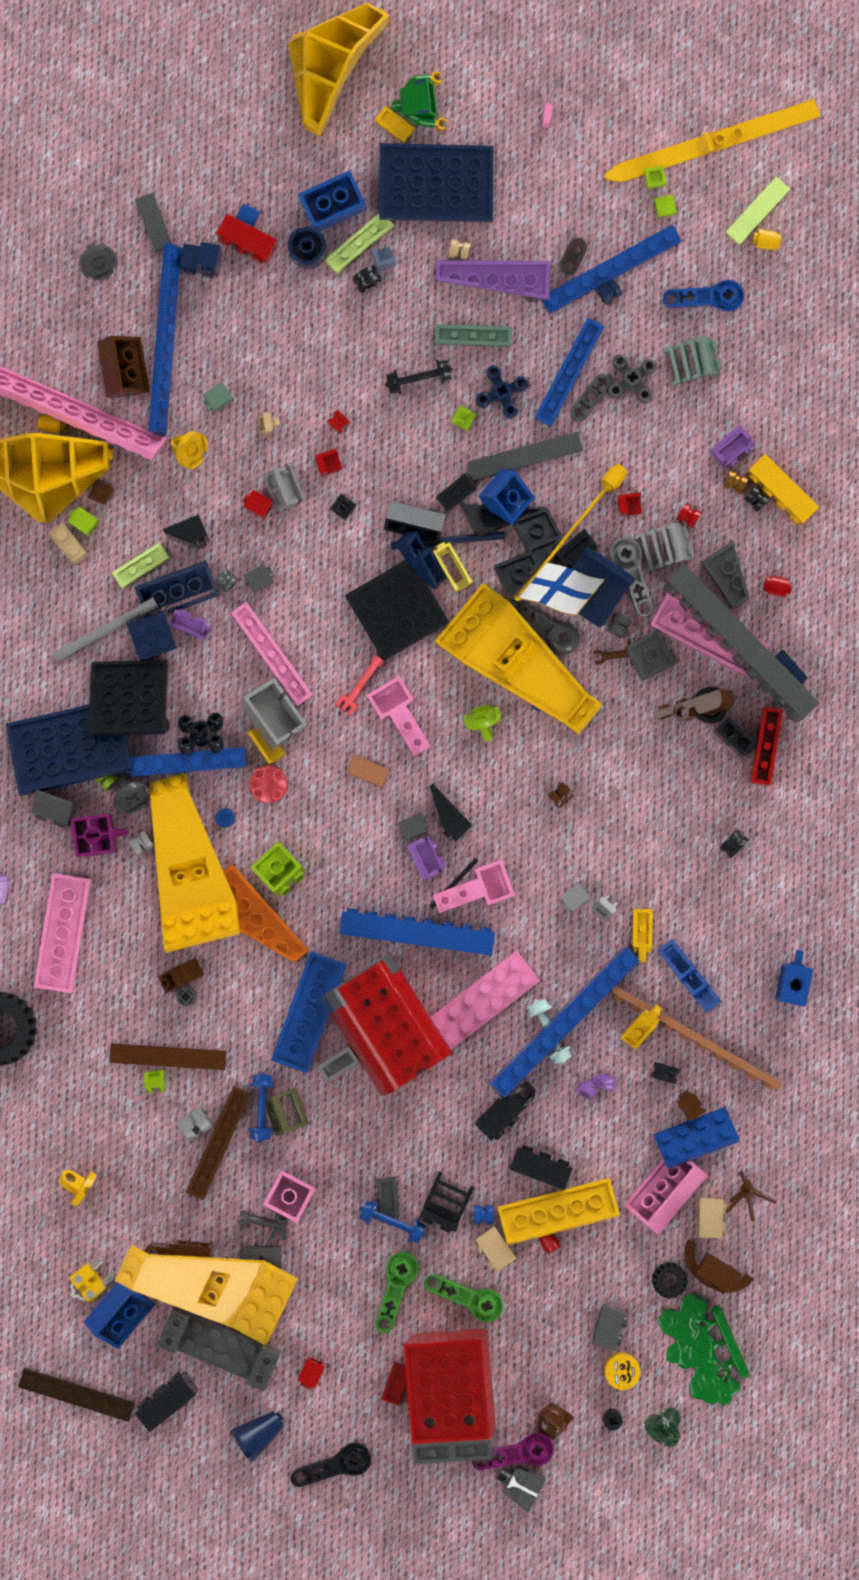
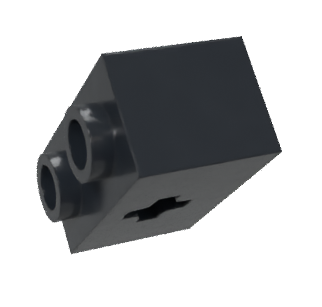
[713,716,757,758]

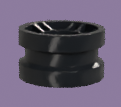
[352,265,382,293]
[719,829,749,859]
[650,1062,680,1084]

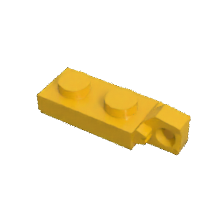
[632,909,653,963]
[620,1004,662,1049]

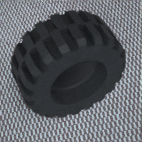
[0,992,38,1066]

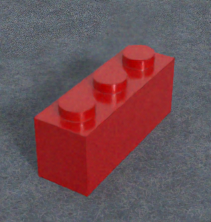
[216,213,278,264]

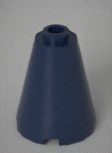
[229,1411,285,1463]

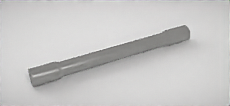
[53,598,158,662]

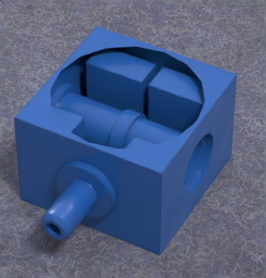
[775,950,813,1007]

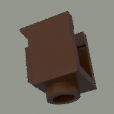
[676,1090,706,1121]

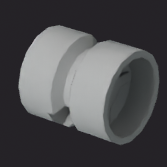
[177,1106,213,1141]

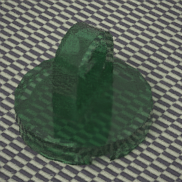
[644,1408,681,1447]

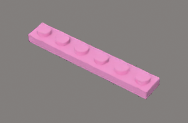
[231,602,313,707]

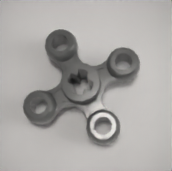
[608,354,657,404]

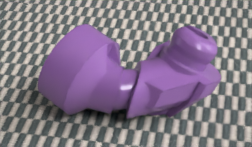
[576,1074,616,1100]

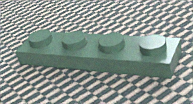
[435,324,512,347]

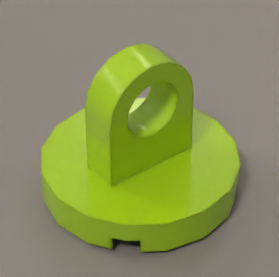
[463,705,501,742]

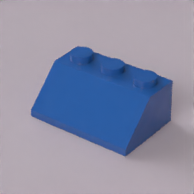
[84,1282,156,1349]

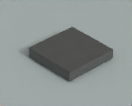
[624,630,676,681]

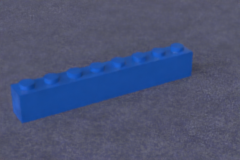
[339,908,495,956]

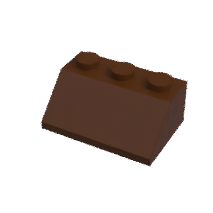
[97,336,150,398]

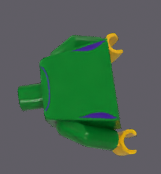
[392,71,446,131]

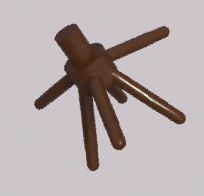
[725,1171,777,1221]

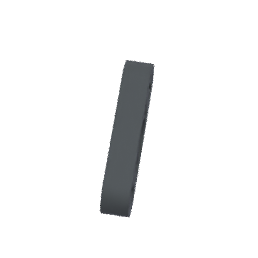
[570,374,611,422]

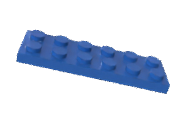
[271,951,347,1073]

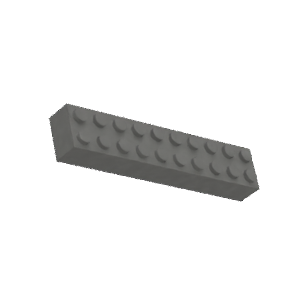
[665,564,820,722]

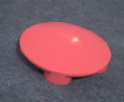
[249,765,287,803]

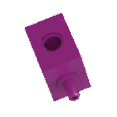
[71,814,129,858]

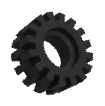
[652,1262,688,1299]

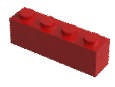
[749,706,783,787]

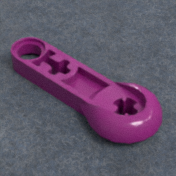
[472,1433,554,1470]

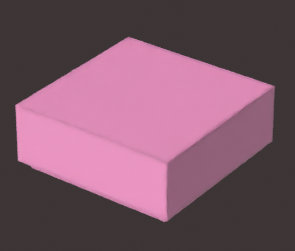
[542,104,552,128]

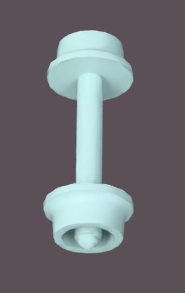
[527,999,572,1065]

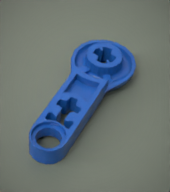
[663,280,744,312]

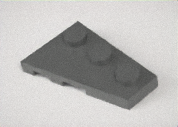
[701,540,750,609]

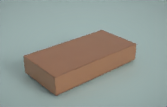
[347,755,389,787]

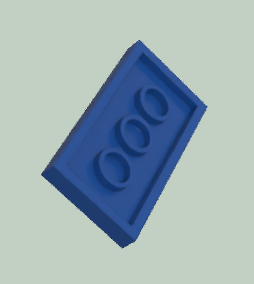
[653,1107,740,1169]

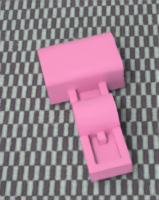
[367,676,431,756]
[433,860,515,913]

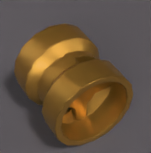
[723,470,749,495]

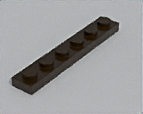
[18,1368,135,1422]

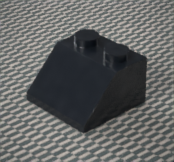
[163,515,210,549]

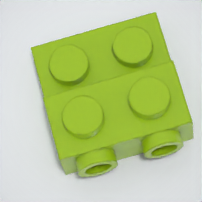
[250,841,306,897]

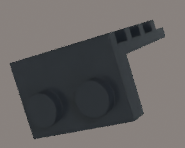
[420,1171,474,1233]

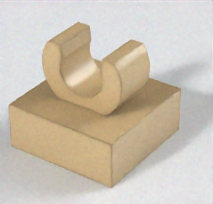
[258,412,280,436]

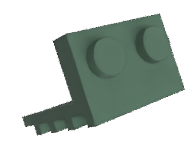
[663,336,721,386]

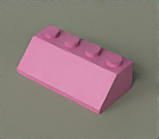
[624,1159,708,1235]

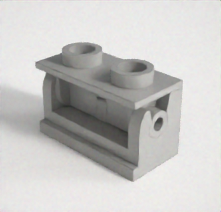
[263,465,304,511]

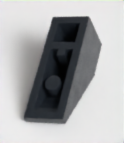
[430,784,472,841]

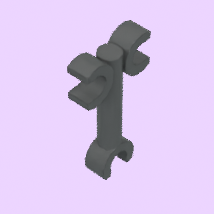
[238,1210,289,1241]

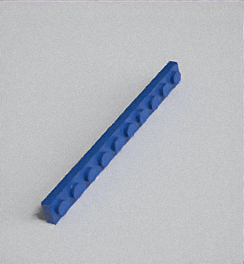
[148,243,182,435]

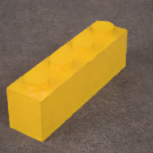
[747,454,819,526]

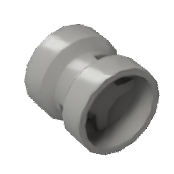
[128,831,155,857]

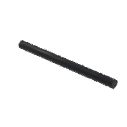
[429,858,478,910]

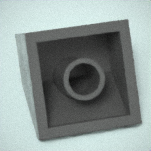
[31,790,77,828]

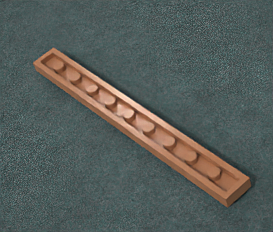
[610,986,782,1090]

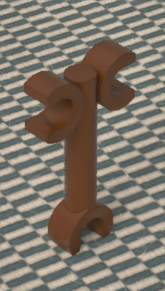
[593,638,641,666]

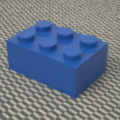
[298,170,366,231]

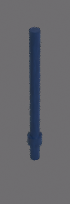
[390,531,505,550]

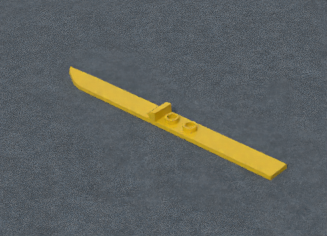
[603,99,821,182]

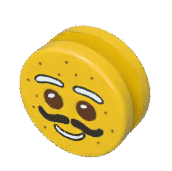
[604,1352,641,1390]

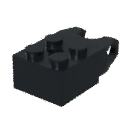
[475,1082,536,1141]

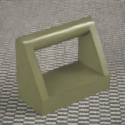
[265,1087,309,1136]

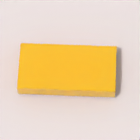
[374,106,416,144]

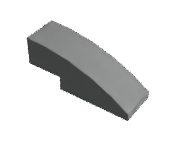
[317,1046,360,1083]

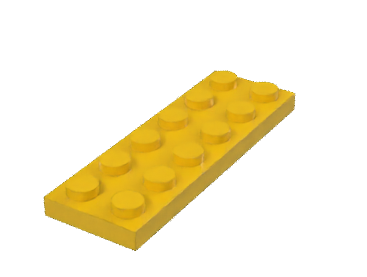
[497,1178,620,1246]

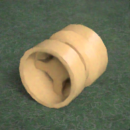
[448,239,471,261]

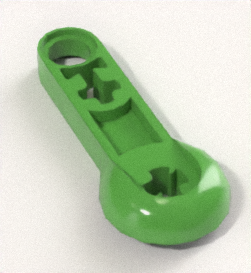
[376,1252,419,1333]
[424,1274,503,1322]

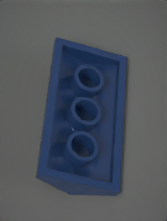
[134,561,219,618]

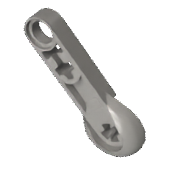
[610,538,653,617]

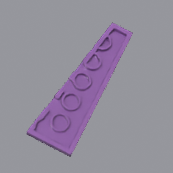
[436,261,551,300]

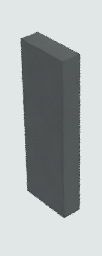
[135,193,172,253]

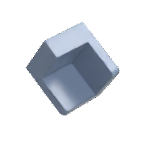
[372,246,396,271]

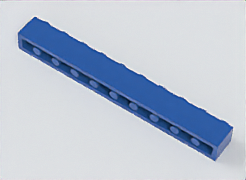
[487,947,640,1097]

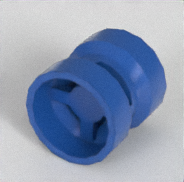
[474,1205,493,1225]

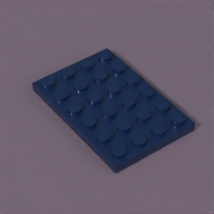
[379,143,493,223]
[6,705,133,796]

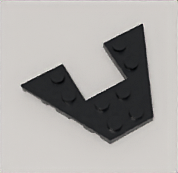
[461,503,563,600]

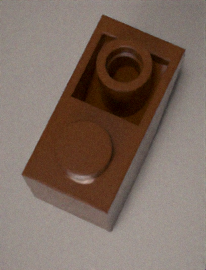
[158,958,204,994]

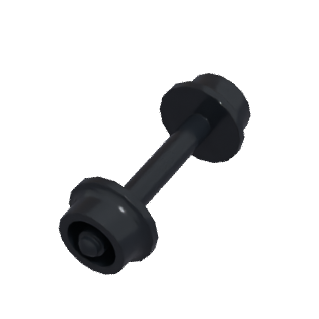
[385,359,453,395]

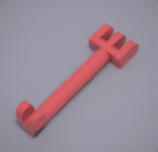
[335,654,385,716]

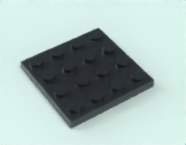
[345,560,449,661]
[88,660,169,736]

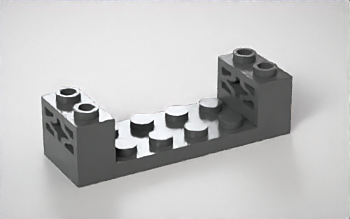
[157,1306,281,1392]

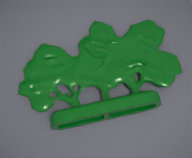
[658,1293,750,1405]

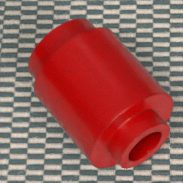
[763,575,793,597]

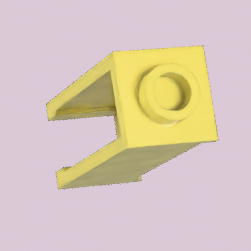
[433,542,472,593]

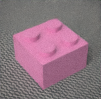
[262,1170,315,1223]

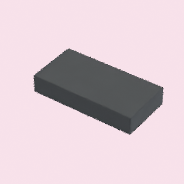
[377,1177,400,1217]

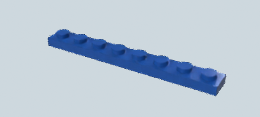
[541,224,682,314]

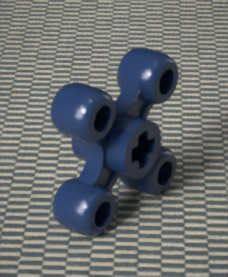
[475,365,529,419]

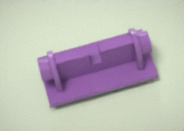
[169,609,211,640]

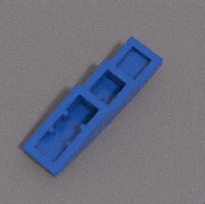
[657,939,722,1014]

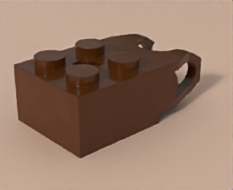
[143,1240,214,1258]

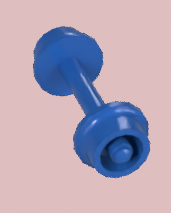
[248,1071,275,1143]
[359,1200,426,1243]

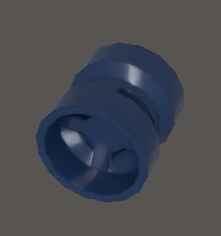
[596,279,623,305]

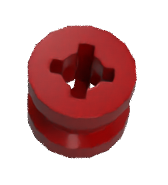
[326,410,350,434]

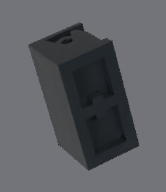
[555,529,599,569]

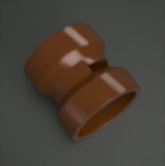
[547,782,574,809]

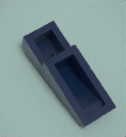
[395,531,447,589]

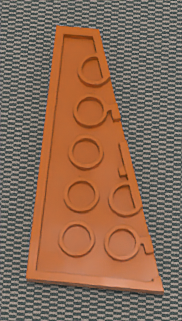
[224,864,309,963]

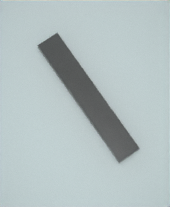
[468,432,583,481]

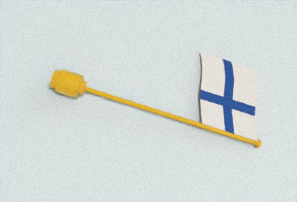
[514,463,628,615]

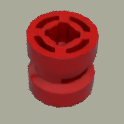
[676,503,702,529]

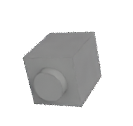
[559,883,590,912]

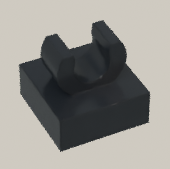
[330,494,356,520]

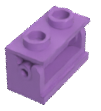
[710,424,755,469]
[407,836,446,880]

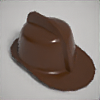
[537,1403,574,1440]

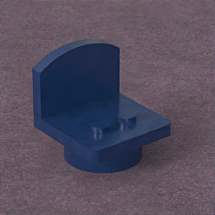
[572,547,636,627]

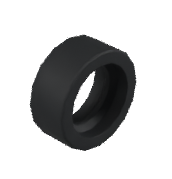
[694,687,728,724]

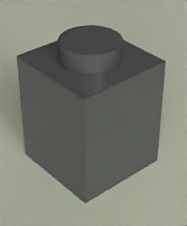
[243,564,274,594]
[399,814,429,841]

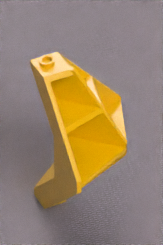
[288,2,389,137]
[0,433,114,523]

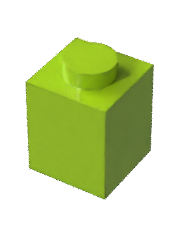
[68,506,99,537]

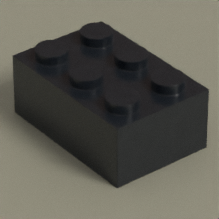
[135,1371,199,1433]

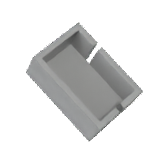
[239,678,307,750]

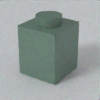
[203,382,234,413]

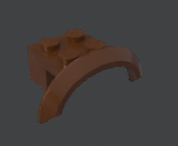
[684,1239,754,1294]

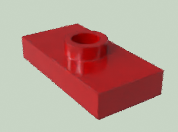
[381,1362,407,1406]

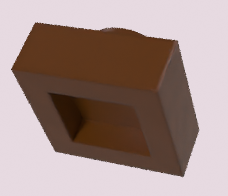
[88,480,114,506]

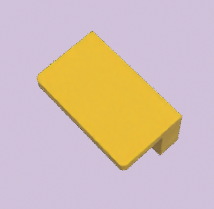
[247,728,286,765]

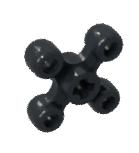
[178,713,224,755]

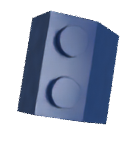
[478,470,535,524]

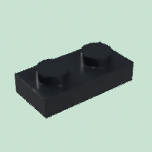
[436,473,477,513]

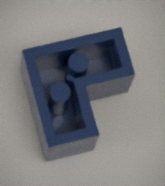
[180,242,222,278]

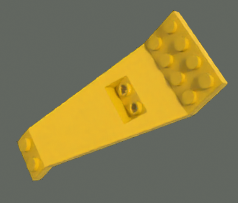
[434,583,603,735]
[149,773,240,953]
[114,1245,298,1346]

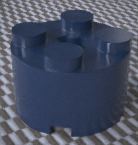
[288,226,327,269]

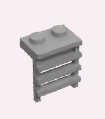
[635,523,694,573]

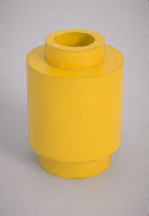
[752,229,781,251]
[38,413,66,434]

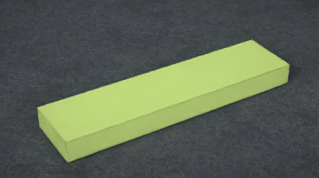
[726,176,790,246]
[325,214,394,274]

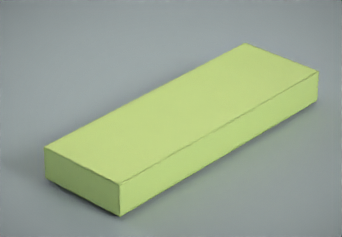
[112,542,170,589]

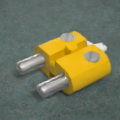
[69,1257,116,1303]

